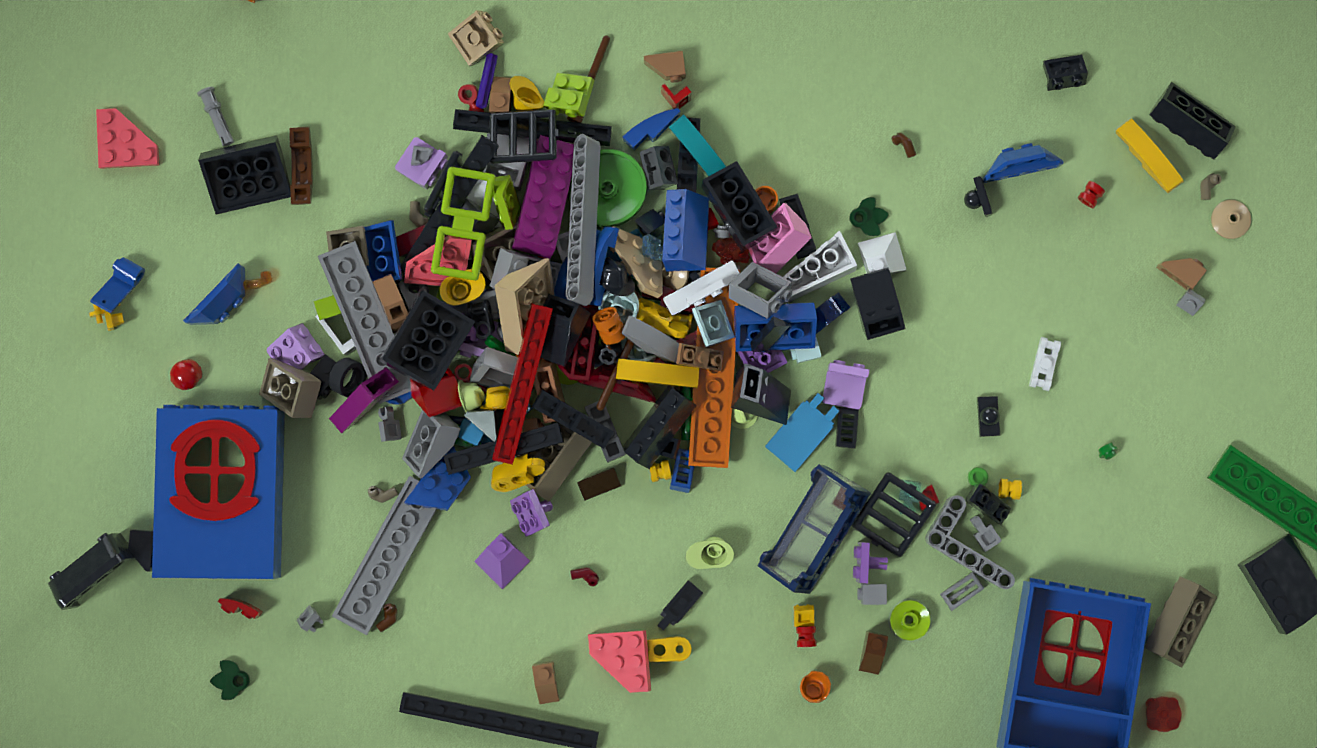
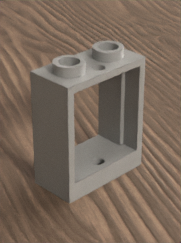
[729,262,792,319]
[470,347,518,388]

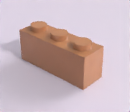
[534,359,565,423]

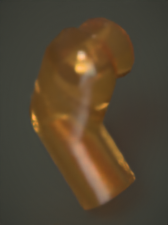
[243,271,273,290]

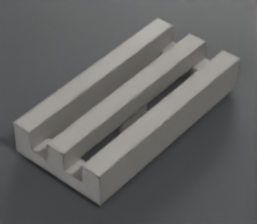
[940,572,984,611]

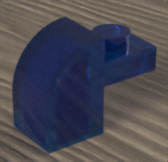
[815,292,851,334]

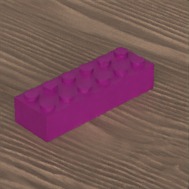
[512,135,574,259]

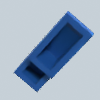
[623,108,681,151]

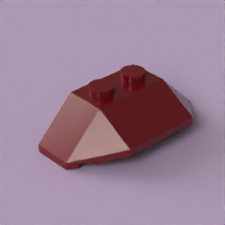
[556,305,600,382]
[578,363,656,403]

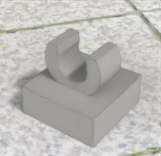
[296,605,323,632]

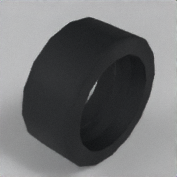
[329,357,367,398]

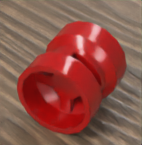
[1077,181,1105,208]
[796,626,817,647]

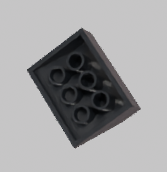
[198,135,291,215]
[379,290,475,391]
[1237,534,1317,635]

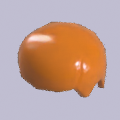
[800,671,831,703]

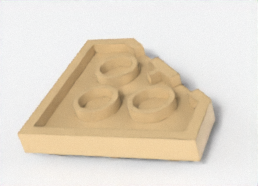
[610,226,663,298]

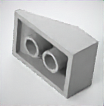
[402,410,461,478]

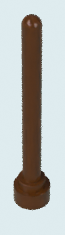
[567,35,610,123]
[597,339,635,411]

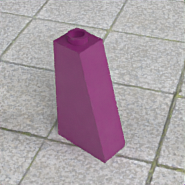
[329,367,399,433]

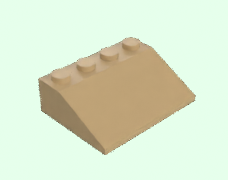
[495,259,555,355]

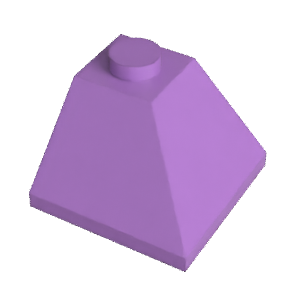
[474,533,530,589]

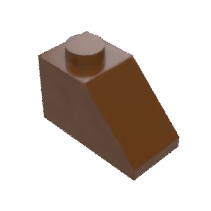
[859,631,888,675]

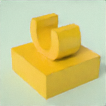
[794,604,814,627]

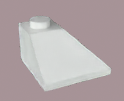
[858,232,907,274]

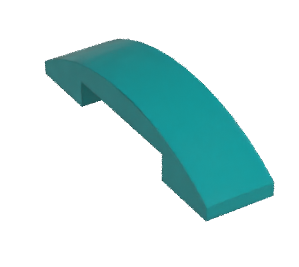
[669,114,726,176]

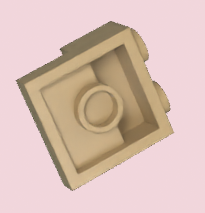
[448,10,504,66]

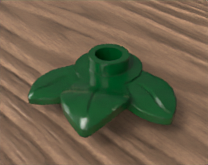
[849,197,889,236]
[210,660,250,700]

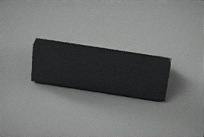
[750,316,790,352]

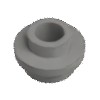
[713,225,731,238]

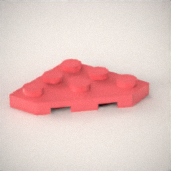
[96,108,159,169]
[404,235,472,286]
[588,630,651,693]

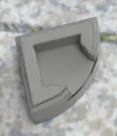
[411,146,434,166]

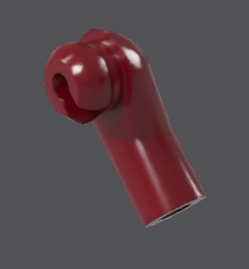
[570,567,599,587]

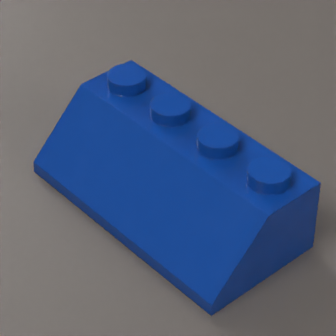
[662,189,710,271]
[734,303,817,352]

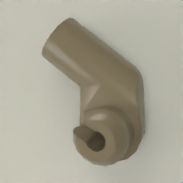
[1200,173,1222,200]
[409,201,429,227]
[368,486,398,503]

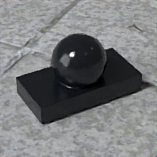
[964,176,993,217]
[977,396,1000,437]

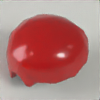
[170,359,203,390]

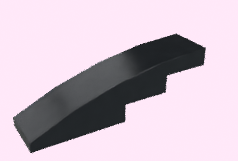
[677,118,701,193]
[531,389,614,449]

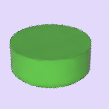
[968,468,988,487]

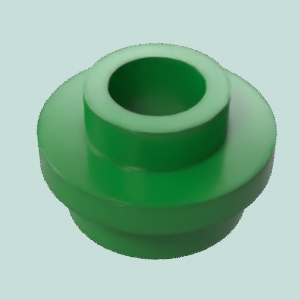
[1098,443,1118,460]

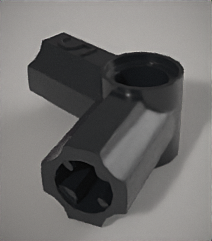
[595,342,622,368]

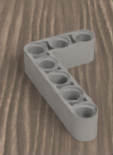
[925,495,1015,589]

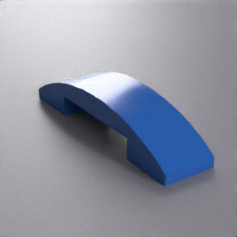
[589,227,619,306]

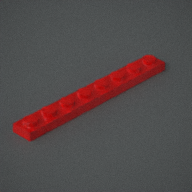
[492,303,553,465]

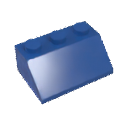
[364,220,402,284]

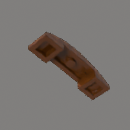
[290,127,313,205]

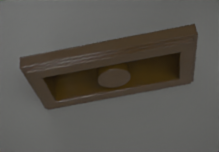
[577,468,621,501]

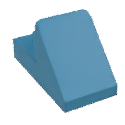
[458,418,492,446]

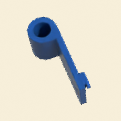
[90,257,145,313]

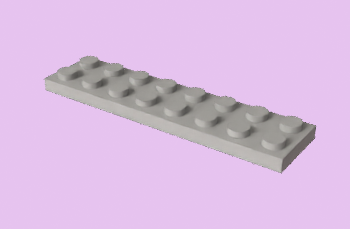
[318,241,411,404]
[332,476,437,635]

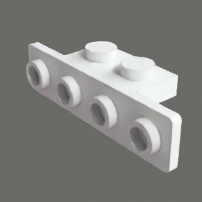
[663,261,740,315]

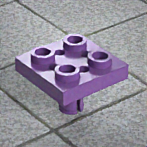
[738,350,788,373]
[510,489,553,537]
[853,542,888,583]

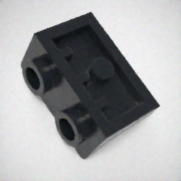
[1043,55,1088,91]
[310,354,337,400]

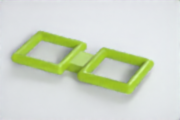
[431,167,496,281]

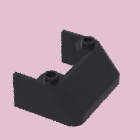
[48,533,136,610]

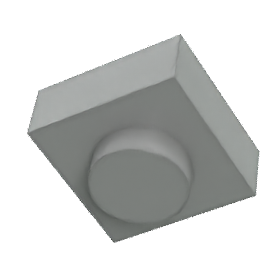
[1177,289,1206,316]

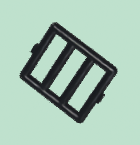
[487,109,559,164]
[424,151,463,218]
[852,472,936,557]

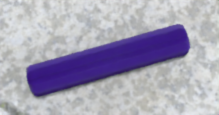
[476,53,498,109]

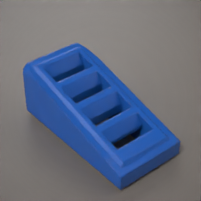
[670,448,695,493]

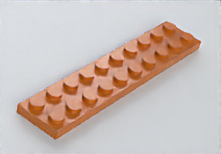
[688,267,741,468]

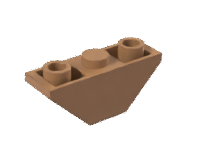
[373,274,408,333]
[676,343,724,371]

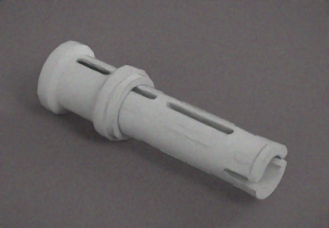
[197,86,235,146]

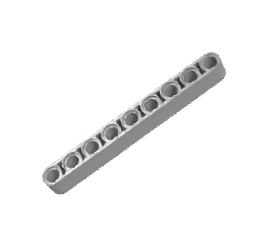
[566,134,600,306]

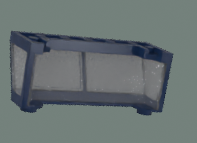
[757,464,871,594]

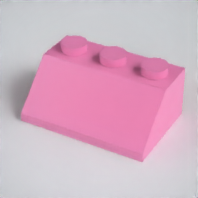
[749,203,812,274]

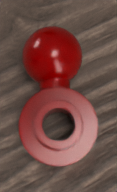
[458,84,484,112]

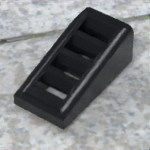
[835,407,859,449]

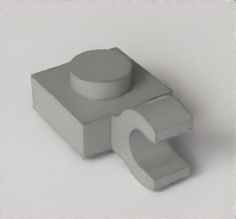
[378,406,402,442]
[970,515,1002,552]

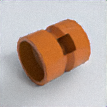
[755,186,778,214]
[593,307,626,345]

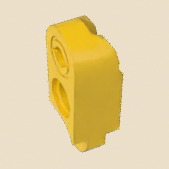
[636,298,688,339]
[491,454,545,492]
[647,636,692,662]

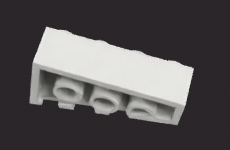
[783,231,857,304]

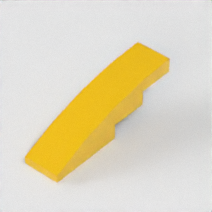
[1116,118,1184,193]
[616,359,700,388]

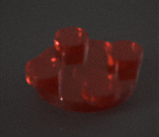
[712,238,750,265]
[1146,696,1182,732]

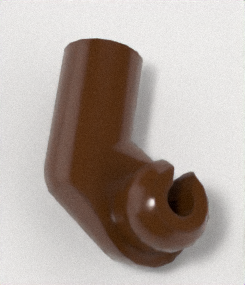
[891,133,916,158]
[376,603,397,632]

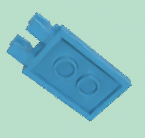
[765,393,839,472]

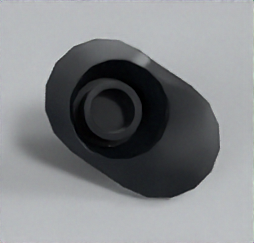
[600,257,635,296]

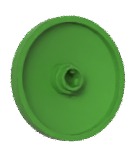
[568,149,647,227]

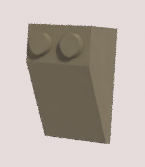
[259,358,321,418]

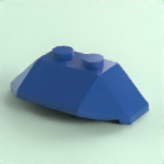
[983,143,1063,183]
[183,263,245,325]

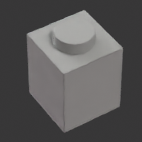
[857,584,887,605]

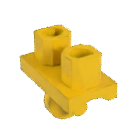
[89,304,124,331]

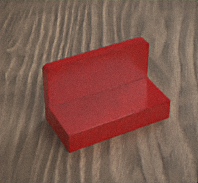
[661,84,692,109]

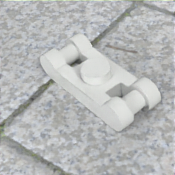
[1029,337,1061,391]

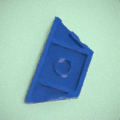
[404,446,471,511]

